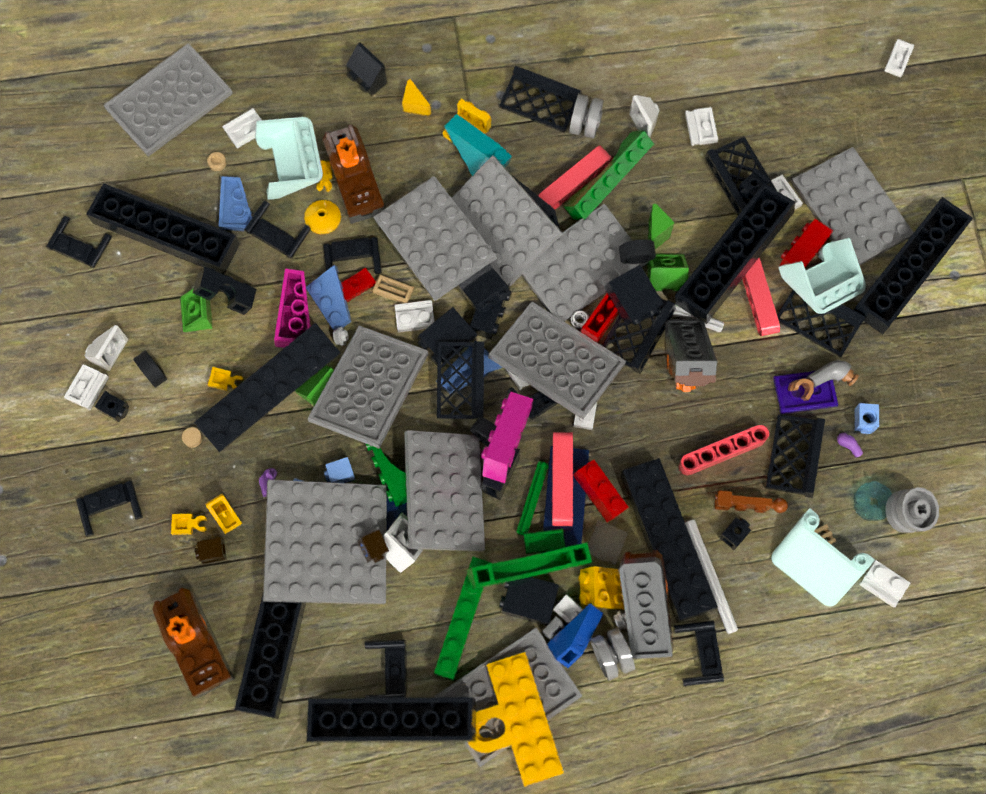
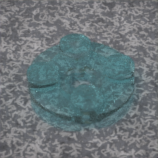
[854,481,892,521]

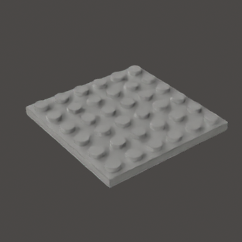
[263,480,387,604]

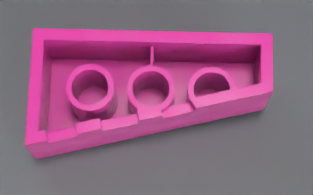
[274,269,310,348]
[481,392,533,483]

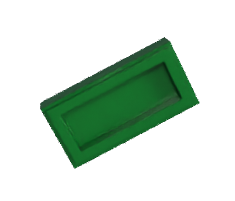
[523,529,565,554]

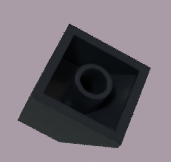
[346,42,387,96]

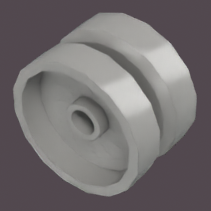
[569,94,604,139]
[886,487,939,533]
[590,628,635,681]

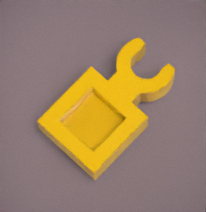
[317,160,333,192]
[208,367,244,391]
[171,514,207,535]

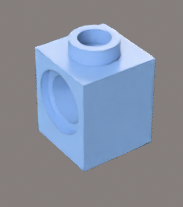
[855,403,879,434]
[324,457,355,483]

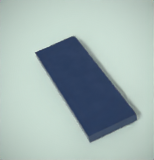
[542,446,589,553]

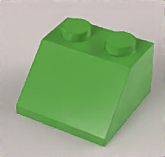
[647,254,689,291]

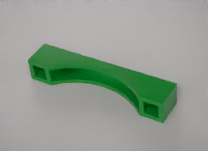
[563,130,654,220]
[365,443,407,507]
[467,543,592,590]
[434,557,491,681]

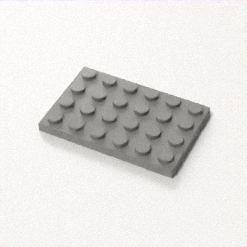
[103,43,233,157]
[791,147,914,265]
[452,155,563,286]
[373,176,497,301]
[522,204,648,322]
[488,302,626,420]
[308,326,428,448]
[405,430,485,551]
[435,628,582,767]

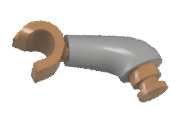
[788,360,859,401]

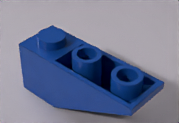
[547,603,603,668]

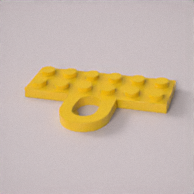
[467,652,564,787]

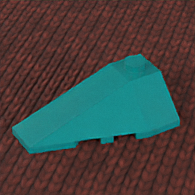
[444,114,512,176]

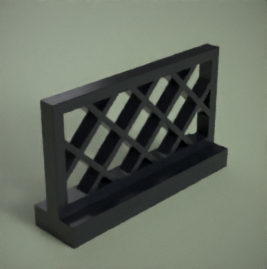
[499,65,581,133]
[705,136,777,215]
[777,290,865,358]
[602,299,676,374]
[437,341,484,420]
[766,414,825,498]

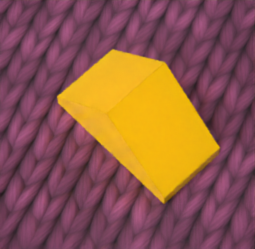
[402,79,431,116]
[205,493,242,534]

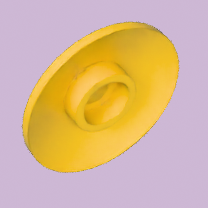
[304,200,341,234]

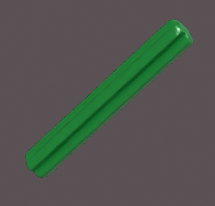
[516,461,548,536]

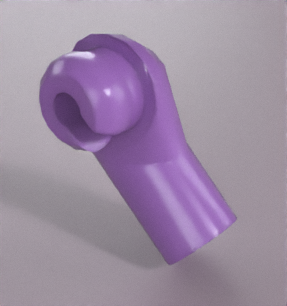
[837,433,863,457]
[259,468,277,497]

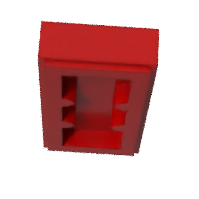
[342,268,376,302]

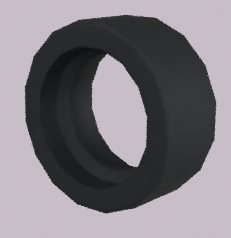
[619,239,656,264]
[133,350,167,388]
[470,417,497,447]

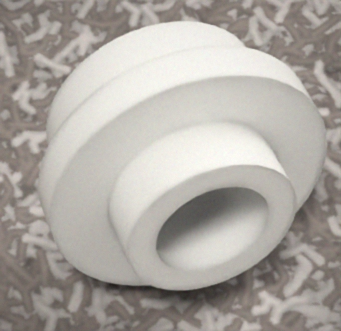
[571,311,589,329]
[333,327,349,346]
[614,611,627,630]

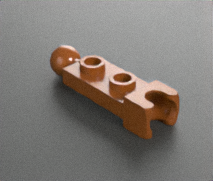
[715,491,788,513]

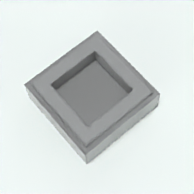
[543,617,565,641]

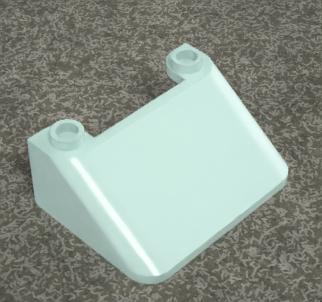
[255,117,323,200]
[778,238,866,314]
[771,508,875,606]

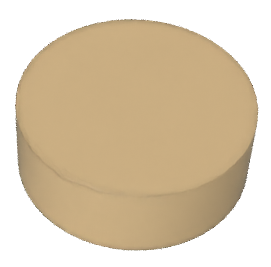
[207,152,227,171]
[182,427,203,448]

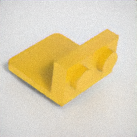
[443,99,491,143]
[579,566,625,610]

